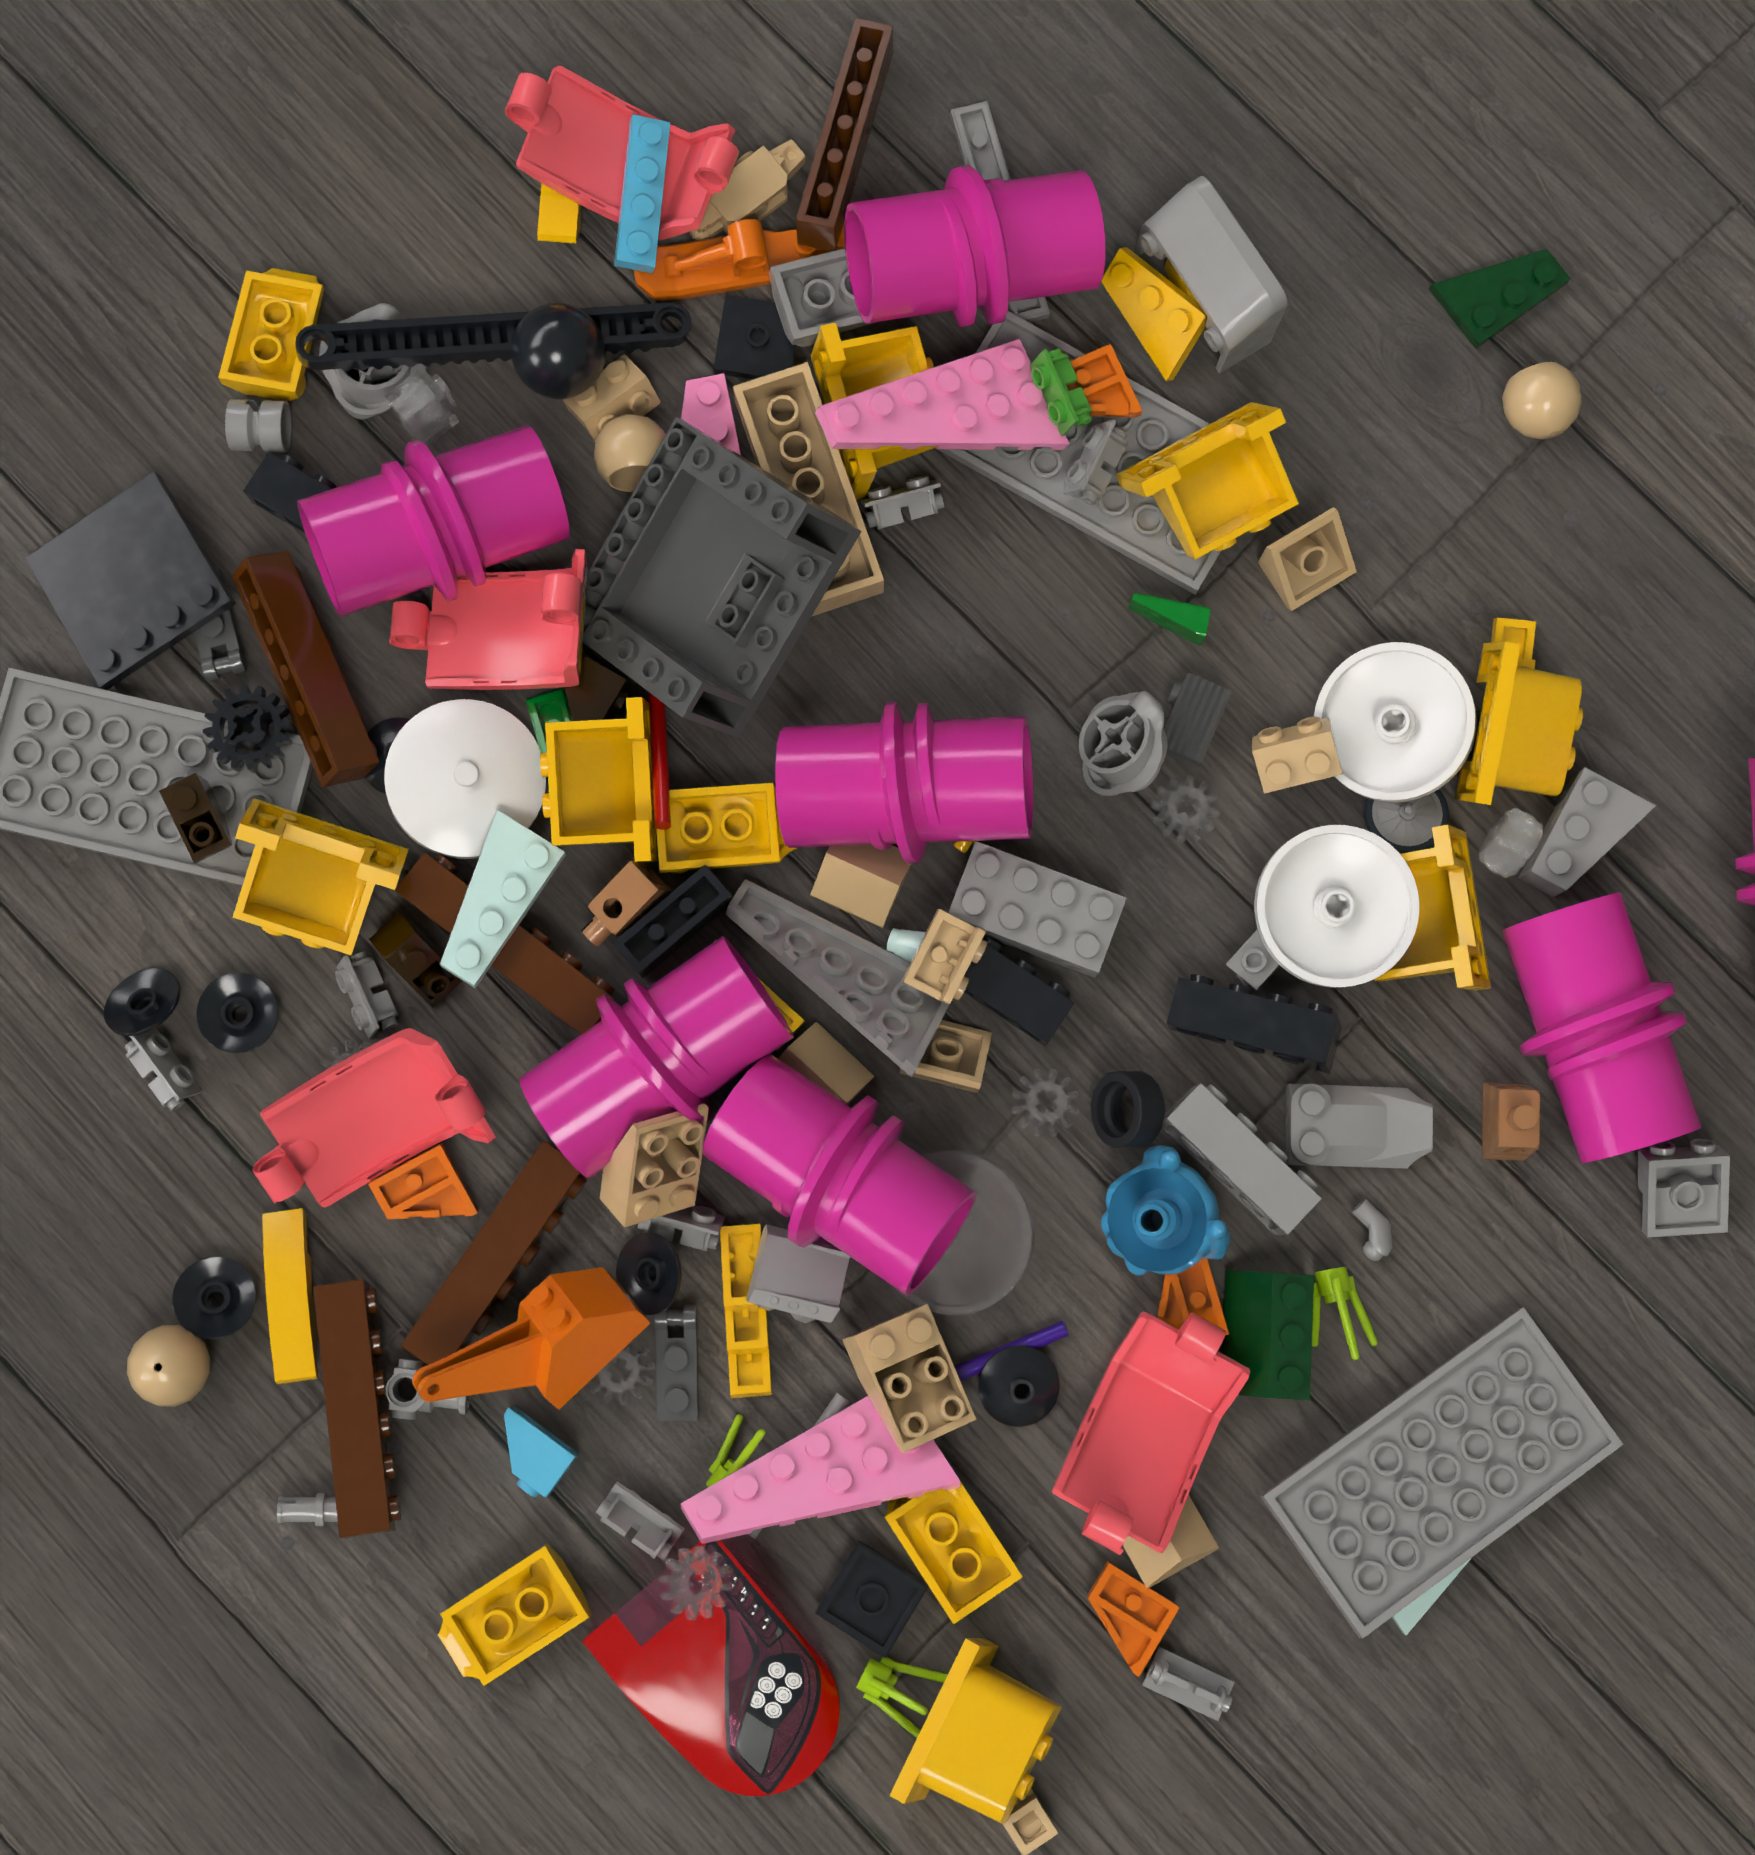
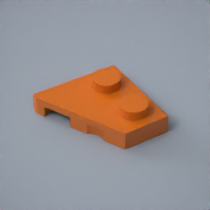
[1067,344,1143,418]
[368,1143,479,1220]
[1157,1259,1229,1335]
[1086,1561,1180,1677]

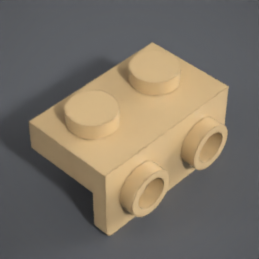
[563,354,660,442]
[1252,717,1342,794]
[901,909,987,1004]

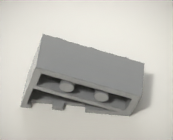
[1518,767,1657,897]

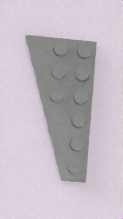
[726,879,950,1078]

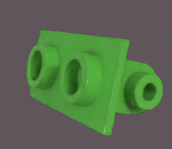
[1030,348,1093,436]

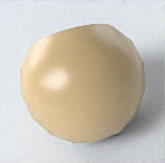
[1502,362,1582,439]
[593,414,666,492]
[127,1325,211,1407]

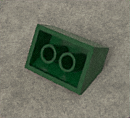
[1222,1270,1314,1400]

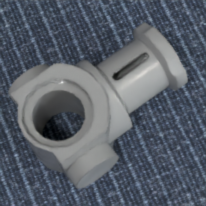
[385,1359,471,1420]

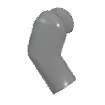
[1351,1198,1393,1261]

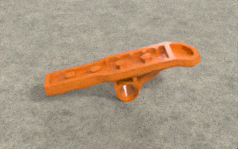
[634,219,845,301]

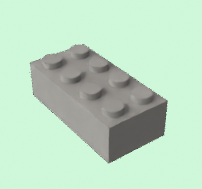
[948,841,1127,978]
[1162,1083,1322,1235]

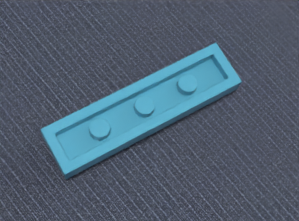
[614,114,670,273]

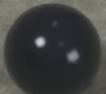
[511,303,606,399]

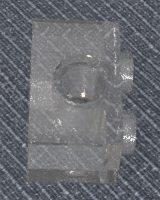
[385,367,459,447]

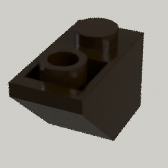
[565,656,631,721]
[159,773,233,863]
[369,912,463,1008]

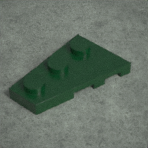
[1429,249,1571,349]

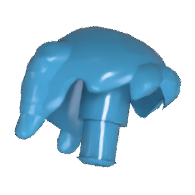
[1101,1145,1231,1276]

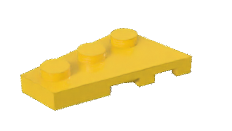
[1101,247,1208,381]

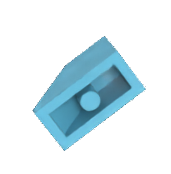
[504,1405,580,1498]

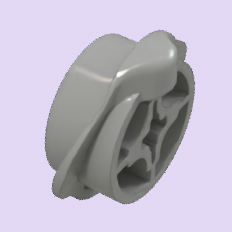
[319,303,426,420]
[1078,691,1168,796]

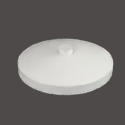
[1314,642,1477,802]
[384,699,546,859]
[1254,825,1419,988]

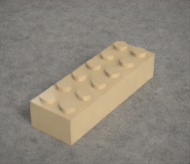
[733,362,884,617]

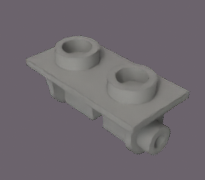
[1063,420,1128,505]
[860,475,944,530]
[1226,929,1279,991]
[335,951,398,1039]
[125,1028,202,1111]
[637,1206,726,1252]
[596,1481,685,1560]
[1142,1646,1235,1721]

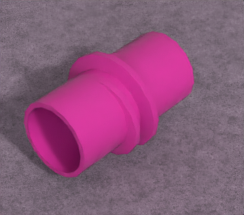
[844,165,1105,328]
[297,425,570,617]
[775,702,1034,864]
[1502,893,1702,1163]
[520,936,794,1178]
[702,1054,977,1296]

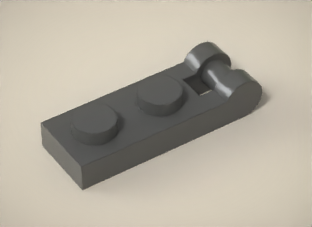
[194,567,247,682]
[654,1304,699,1422]

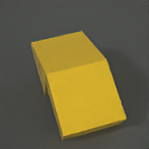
[537,183,582,244]

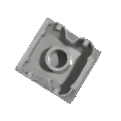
[746,1224,851,1323]

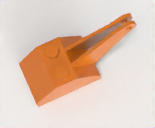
[412,1267,650,1410]

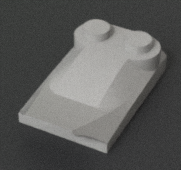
[769,248,876,347]
[1285,1083,1433,1169]

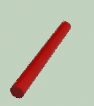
[649,693,671,830]

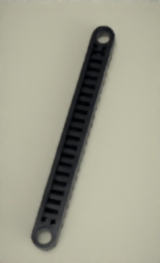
[295,303,691,372]

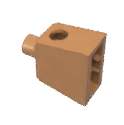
[581,861,673,947]
[1482,1083,1540,1161]

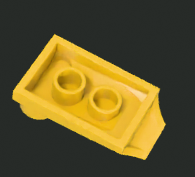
[218,268,324,401]
[656,783,797,874]
[884,1483,1023,1624]
[438,1543,592,1686]

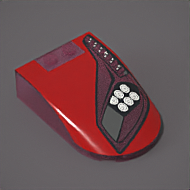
[582,1538,840,1796]

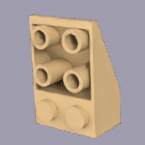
[600,1103,709,1228]
[843,1304,977,1453]

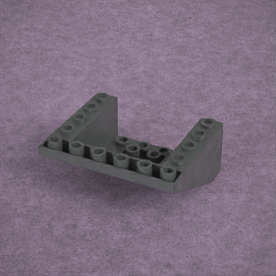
[583,417,862,738]

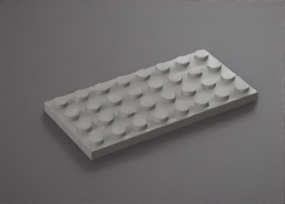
[937,311,1221,595]
[0,668,313,886]
[1260,1307,1623,1639]

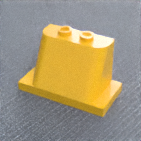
[811,323,936,500]
[1116,402,1299,560]
[1454,641,1583,805]
[540,697,658,862]
[232,798,409,955]
[1374,825,1491,991]
[889,1638,1062,1824]

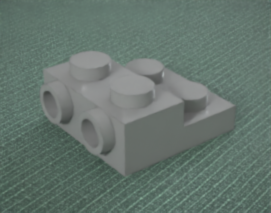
[1638,1139,1730,1238]

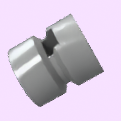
[225,399,292,452]

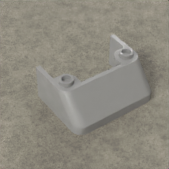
[1135,176,1288,374]

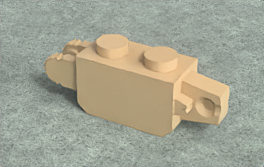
[690,139,806,240]

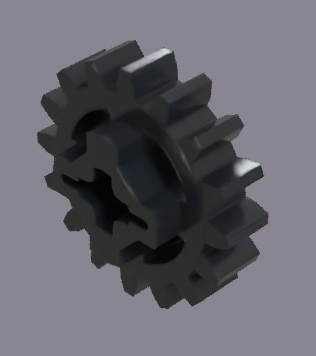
[203,684,294,773]

